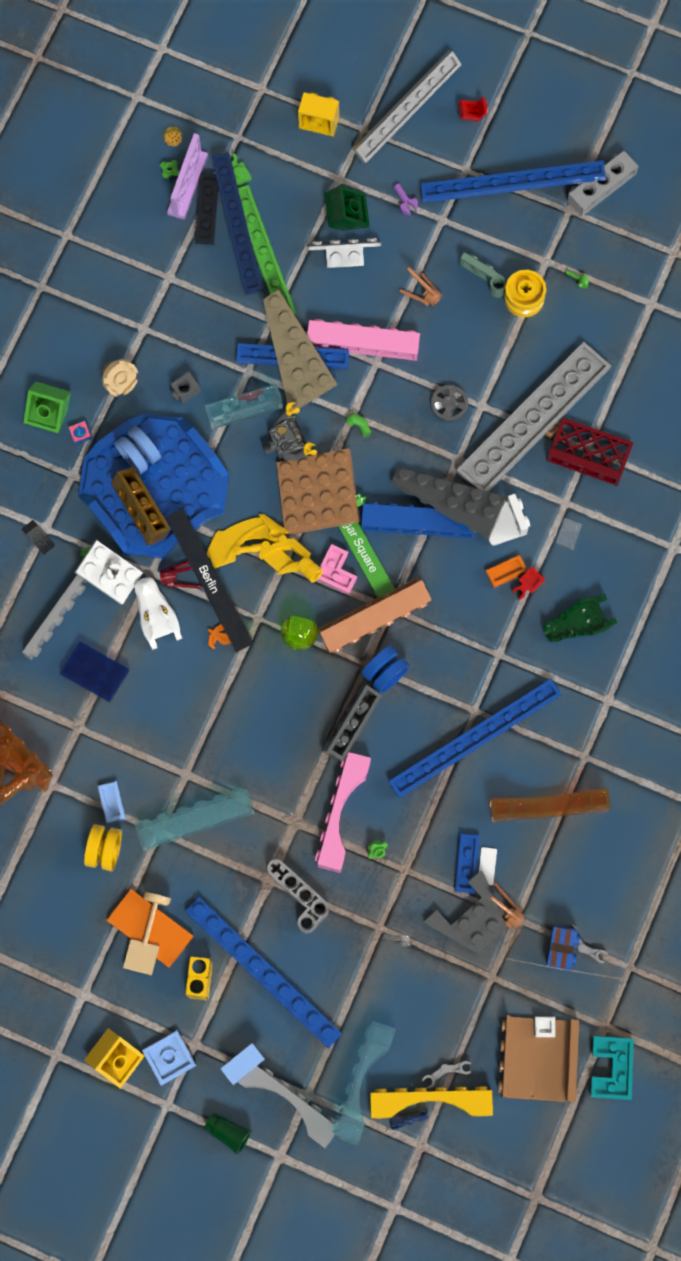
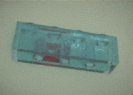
[205,384,283,430]

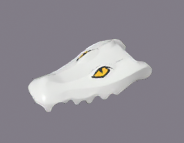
[134,577,183,650]

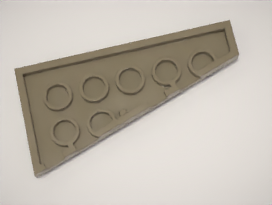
[263,290,338,410]

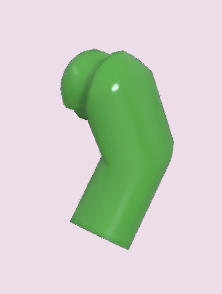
[346,413,371,437]

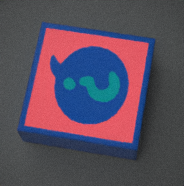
[68,420,92,445]

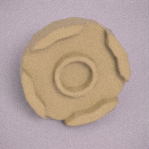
[102,359,138,396]

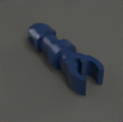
[389,1110,429,1130]

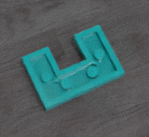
[590,1036,634,1100]

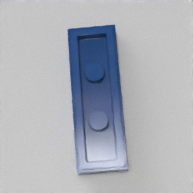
[455,833,480,894]

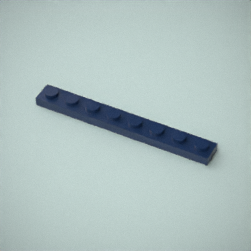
[211,152,263,295]

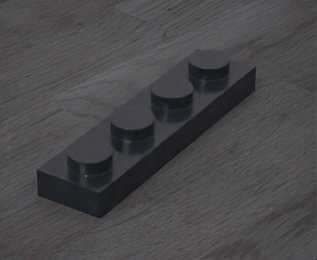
[195,174,219,245]

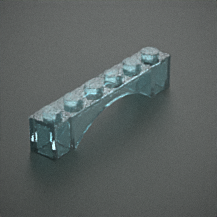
[332,1021,396,1147]

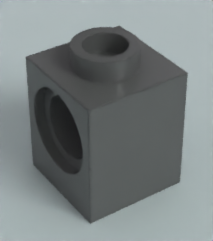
[170,372,201,405]

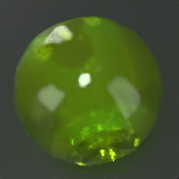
[280,615,319,651]

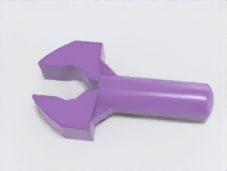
[394,184,418,216]

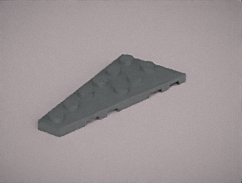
[392,467,506,541]

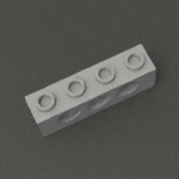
[567,151,638,217]

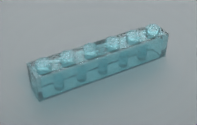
[135,788,255,851]

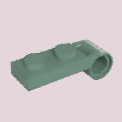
[460,252,507,298]

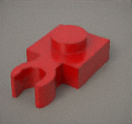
[512,567,545,600]

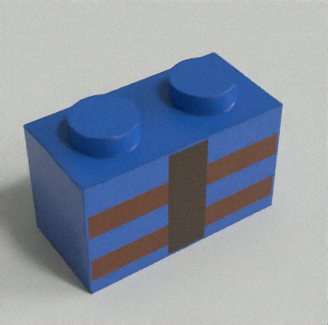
[546,925,580,970]

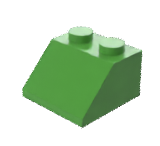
[23,382,71,434]

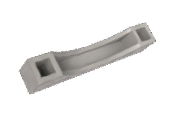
[238,1066,339,1148]

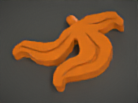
[208,623,231,649]

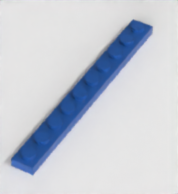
[421,160,606,203]
[389,679,562,799]
[185,897,342,1049]

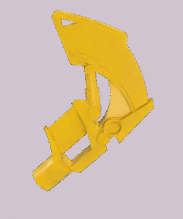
[207,514,323,583]

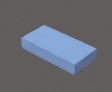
[98,781,126,824]
[221,1044,265,1085]

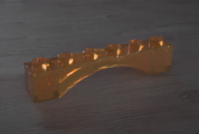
[490,788,611,823]

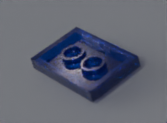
[60,642,130,703]

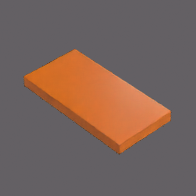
[107,889,194,968]

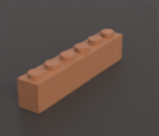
[317,577,431,653]

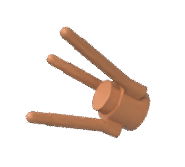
[399,267,442,306]
[490,883,525,928]

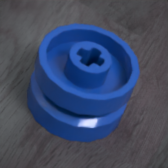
[361,646,410,694]

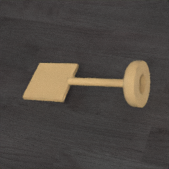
[123,892,171,975]

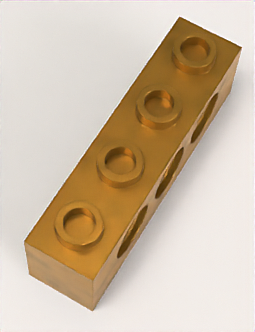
[111,467,171,546]

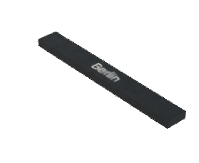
[165,508,254,653]

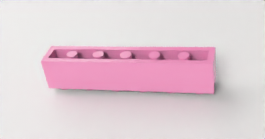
[307,319,420,361]

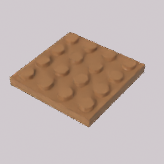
[277,448,360,536]

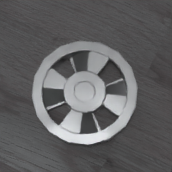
[431,385,468,422]

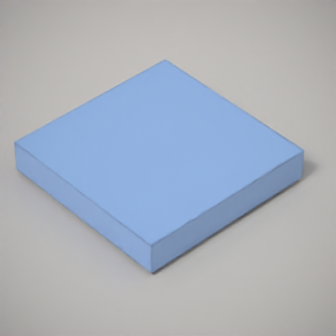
[142,1030,196,1086]

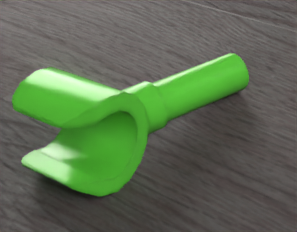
[565,270,589,289]

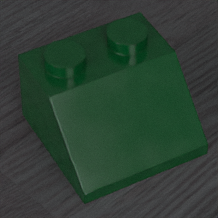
[324,185,370,231]

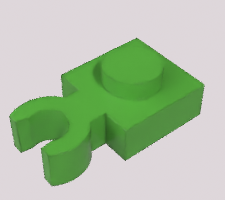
[232,153,252,186]

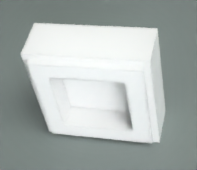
[535,1017,556,1037]

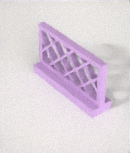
[167,133,208,220]

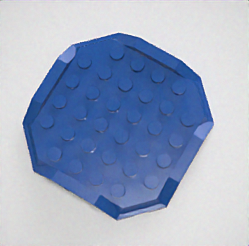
[78,414,229,559]

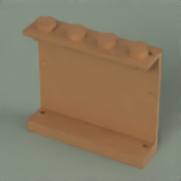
[498,1015,579,1103]

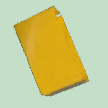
[185,957,213,1001]

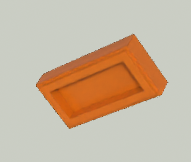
[485,554,528,588]

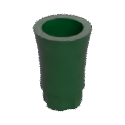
[204,1113,252,1155]

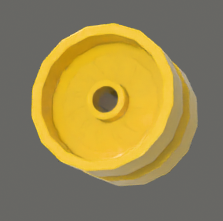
[504,270,546,317]
[84,824,122,872]

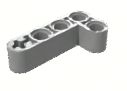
[267,859,329,934]

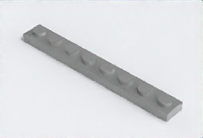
[353,50,462,163]

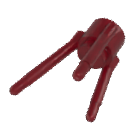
[160,561,202,589]

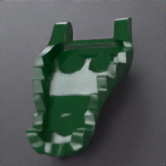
[543,593,617,643]

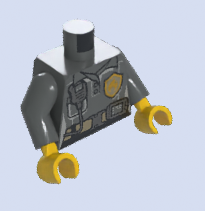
[262,402,317,461]

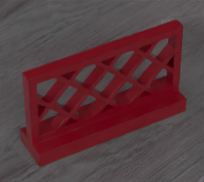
[547,418,634,486]

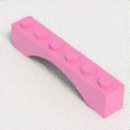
[315,752,371,873]

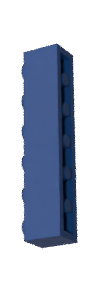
[362,502,476,539]

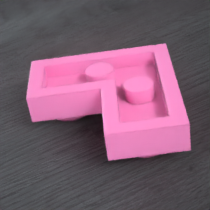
[318,544,357,595]

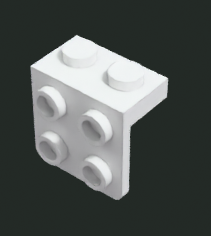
[489,494,530,546]

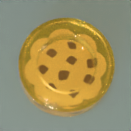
[164,127,182,146]

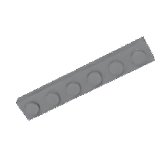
[22,574,87,660]

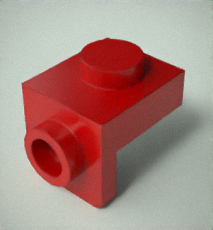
[458,97,488,122]

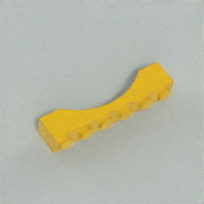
[371,1087,493,1119]

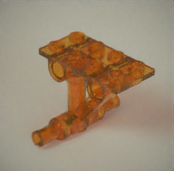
[0,720,53,810]

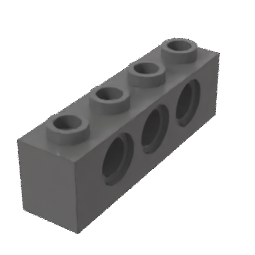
[321,685,382,761]

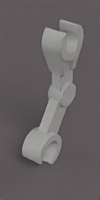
[571,924,608,964]
[422,1061,471,1089]

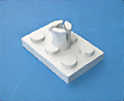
[75,540,143,604]

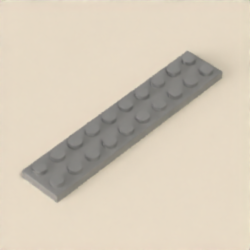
[456,342,611,492]

